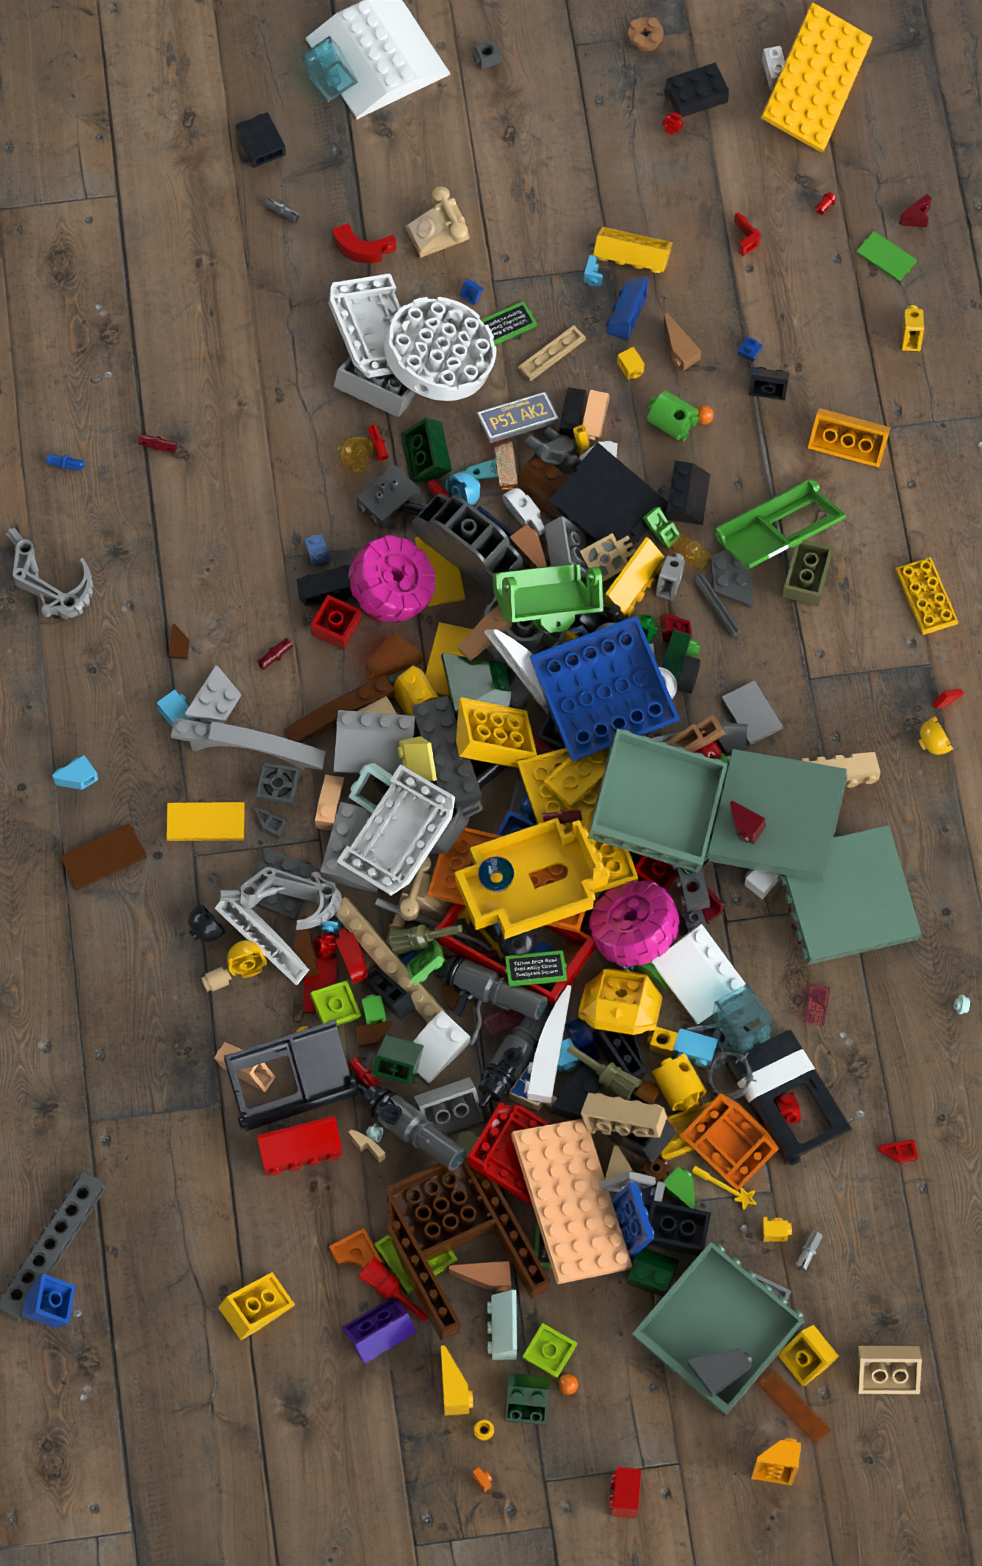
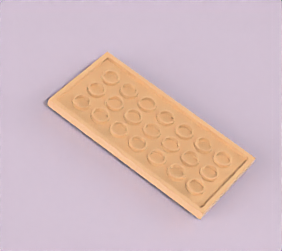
[511,1119,632,1284]

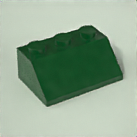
[401,417,452,483]

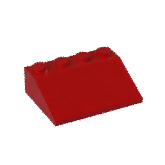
[257,1115,343,1176]

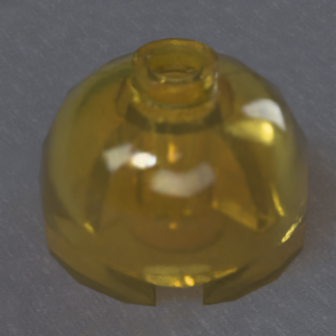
[338,435,373,473]

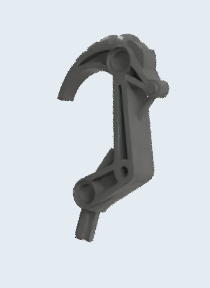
[429,800,483,854]

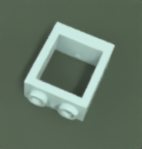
[349,763,392,813]

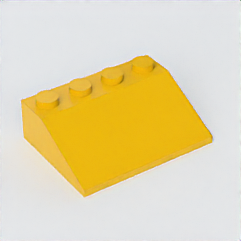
[456,697,537,768]

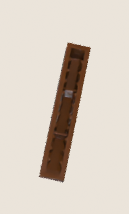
[284,675,394,743]

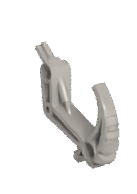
[6,528,93,620]
[220,867,342,930]

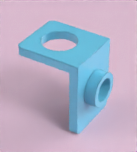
[319,914,342,934]

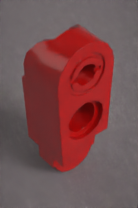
[335,927,368,984]

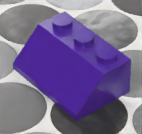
[341,1298,417,1363]

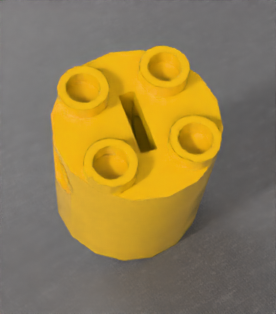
[651,1053,706,1111]

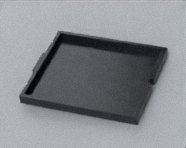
[547,442,668,550]

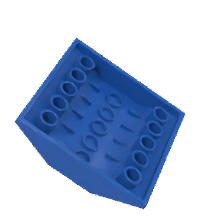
[530,616,680,762]

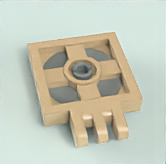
[579,533,636,581]

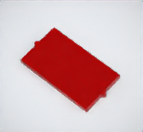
[303,956,338,1015]

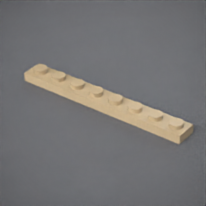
[335,897,445,1023]

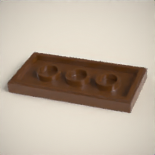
[60,823,147,891]

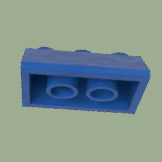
[606,277,649,341]

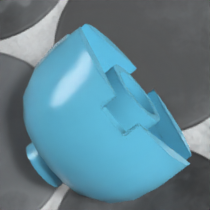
[445,472,480,506]

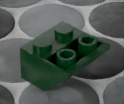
[372,1035,424,1085]
[505,1373,550,1425]

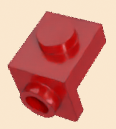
[774,1092,801,1125]

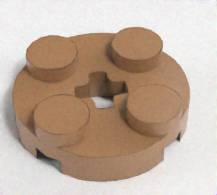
[628,17,663,51]

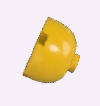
[918,716,953,755]
[227,940,267,978]

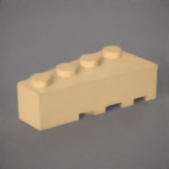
[802,752,880,788]
[581,1093,667,1138]

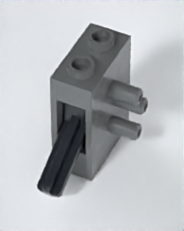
[356,465,426,529]

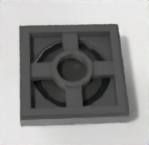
[255,762,301,806]

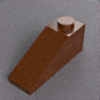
[292,916,320,980]

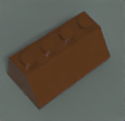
[512,453,568,520]

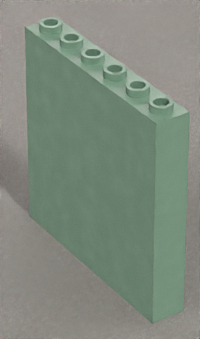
[587,729,728,873]
[706,749,847,882]
[780,825,922,965]
[632,1242,805,1416]

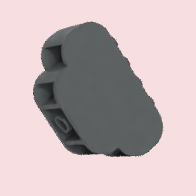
[412,494,523,594]

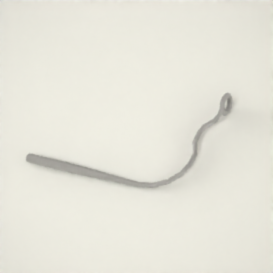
[375,898,499,1046]

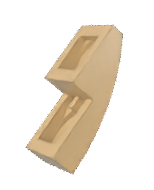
[348,1130,386,1163]

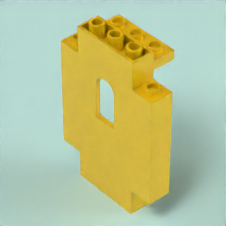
[455,818,610,939]

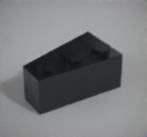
[296,564,353,606]
[595,1029,646,1080]

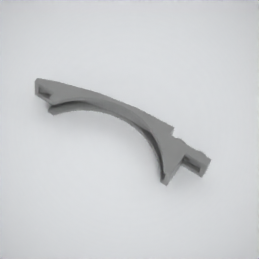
[171,718,326,770]

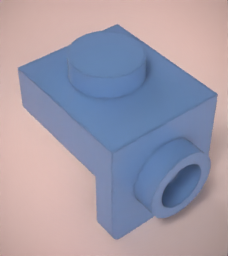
[304,534,330,565]

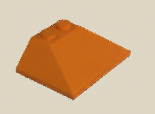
[680,1093,779,1191]

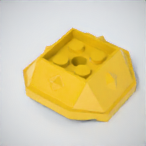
[578,968,663,1035]

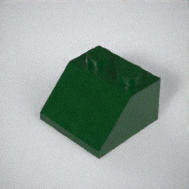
[627,1247,679,1297]

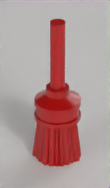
[357,1256,429,1323]

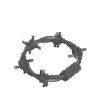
[703,1047,757,1100]

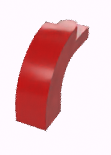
[332,223,396,264]

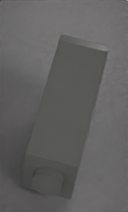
[688,1348,753,1397]

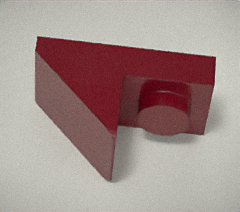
[899,194,932,227]
[660,613,692,642]

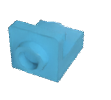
[584,255,603,286]

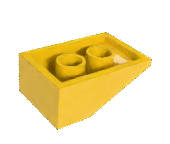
[218,1272,295,1340]
[441,1345,473,1416]

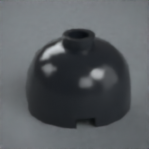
[188,904,226,942]
[498,929,537,956]

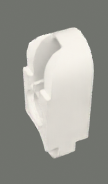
[502,488,545,536]

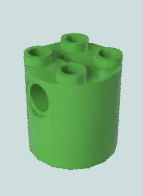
[647,390,699,442]

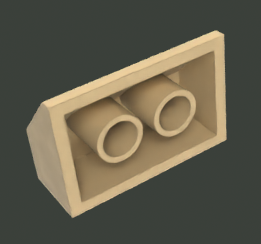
[857,1346,922,1394]

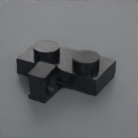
[596,603,627,624]

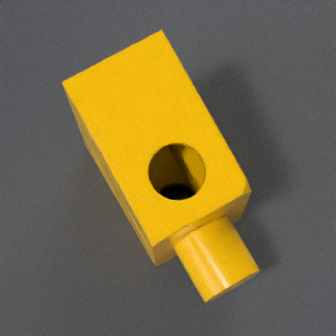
[902,305,924,351]

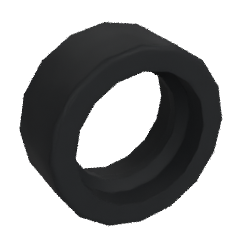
[677,656,701,694]

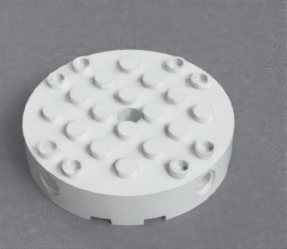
[384,297,496,401]

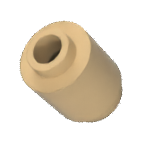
[201,967,231,992]

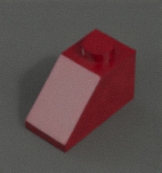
[730,800,766,844]

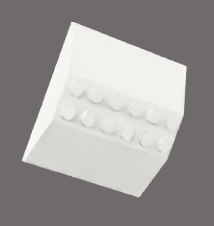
[306,0,450,119]

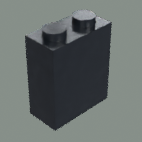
[235,112,286,168]

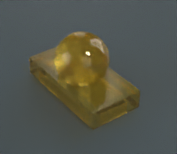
[671,534,712,571]

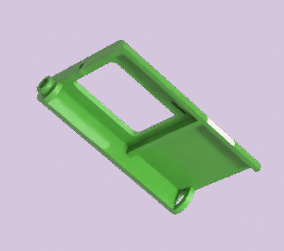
[713,479,846,569]

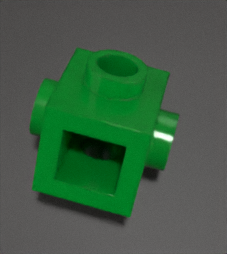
[638,614,659,643]

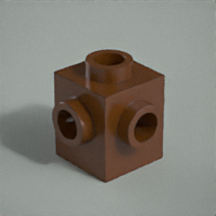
[641,1157,670,1186]

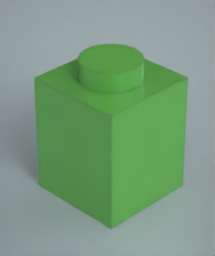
[362,994,386,1025]

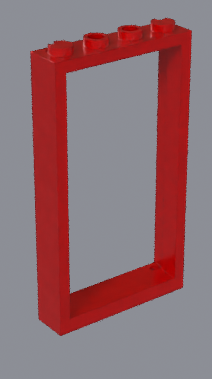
[434,903,596,1007]

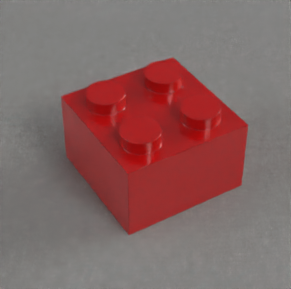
[310,595,362,650]
[635,856,678,891]
[608,1467,642,1519]

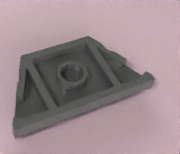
[710,549,753,608]

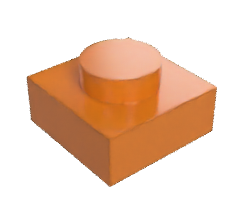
[472,1467,492,1492]

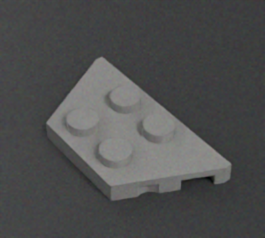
[183,666,242,724]

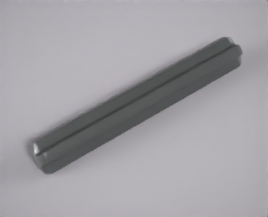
[694,574,740,637]

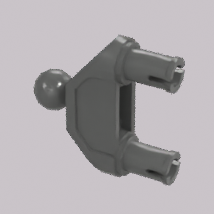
[525,426,580,469]

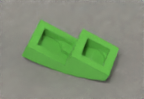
[643,507,681,548]

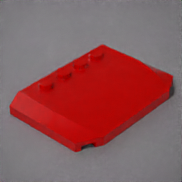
[466,1103,551,1206]

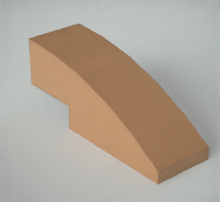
[665,715,726,752]

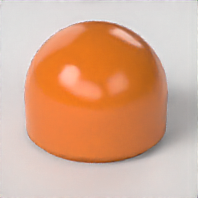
[697,405,713,425]
[558,1374,578,1395]

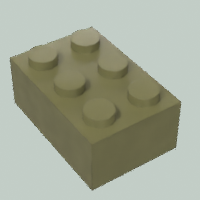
[782,540,834,606]

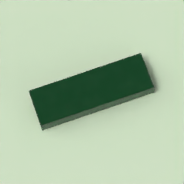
[662,630,692,682]

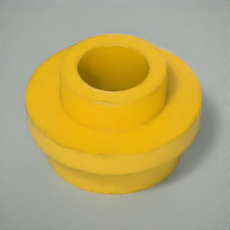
[474,1420,494,1441]

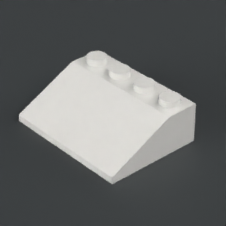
[651,924,748,1025]

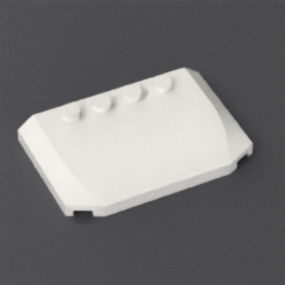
[329,274,401,378]
[337,764,455,895]

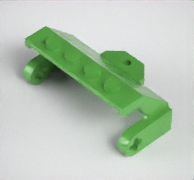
[493,564,603,633]

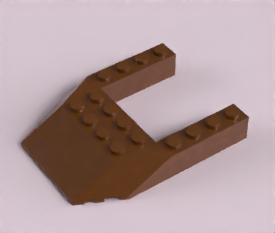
[387,1159,551,1341]

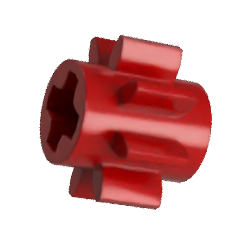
[662,112,684,135]
[313,933,337,957]

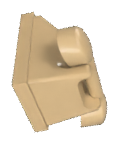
[405,187,470,258]
[398,856,455,925]

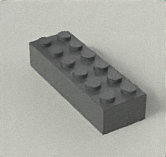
[411,696,483,807]

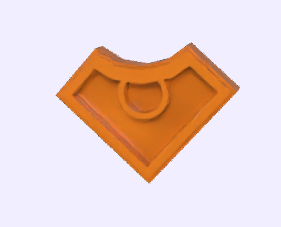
[329,1228,383,1270]

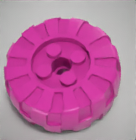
[348,535,436,623]
[588,880,680,967]

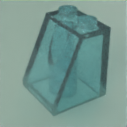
[301,36,358,102]

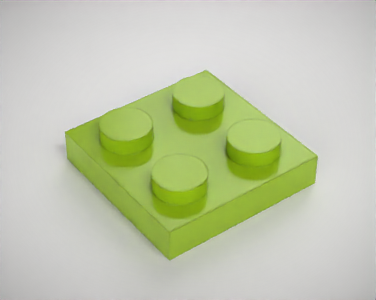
[310,980,361,1026]
[522,1323,578,1379]

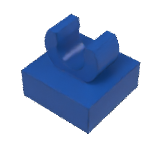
[460,279,484,305]
[738,337,763,362]

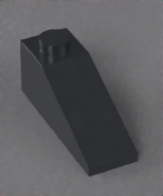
[559,387,586,440]
[363,965,416,1020]

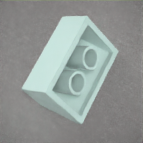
[487,1290,517,1360]

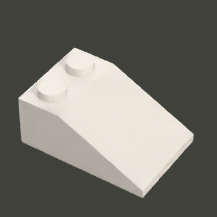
[413,1011,470,1084]

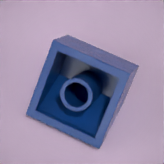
[22,1274,76,1328]

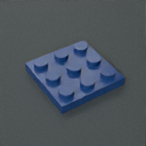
[612,1182,654,1259]

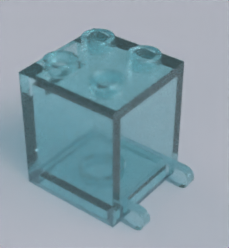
[712,983,774,1053]

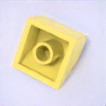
[397,736,437,781]

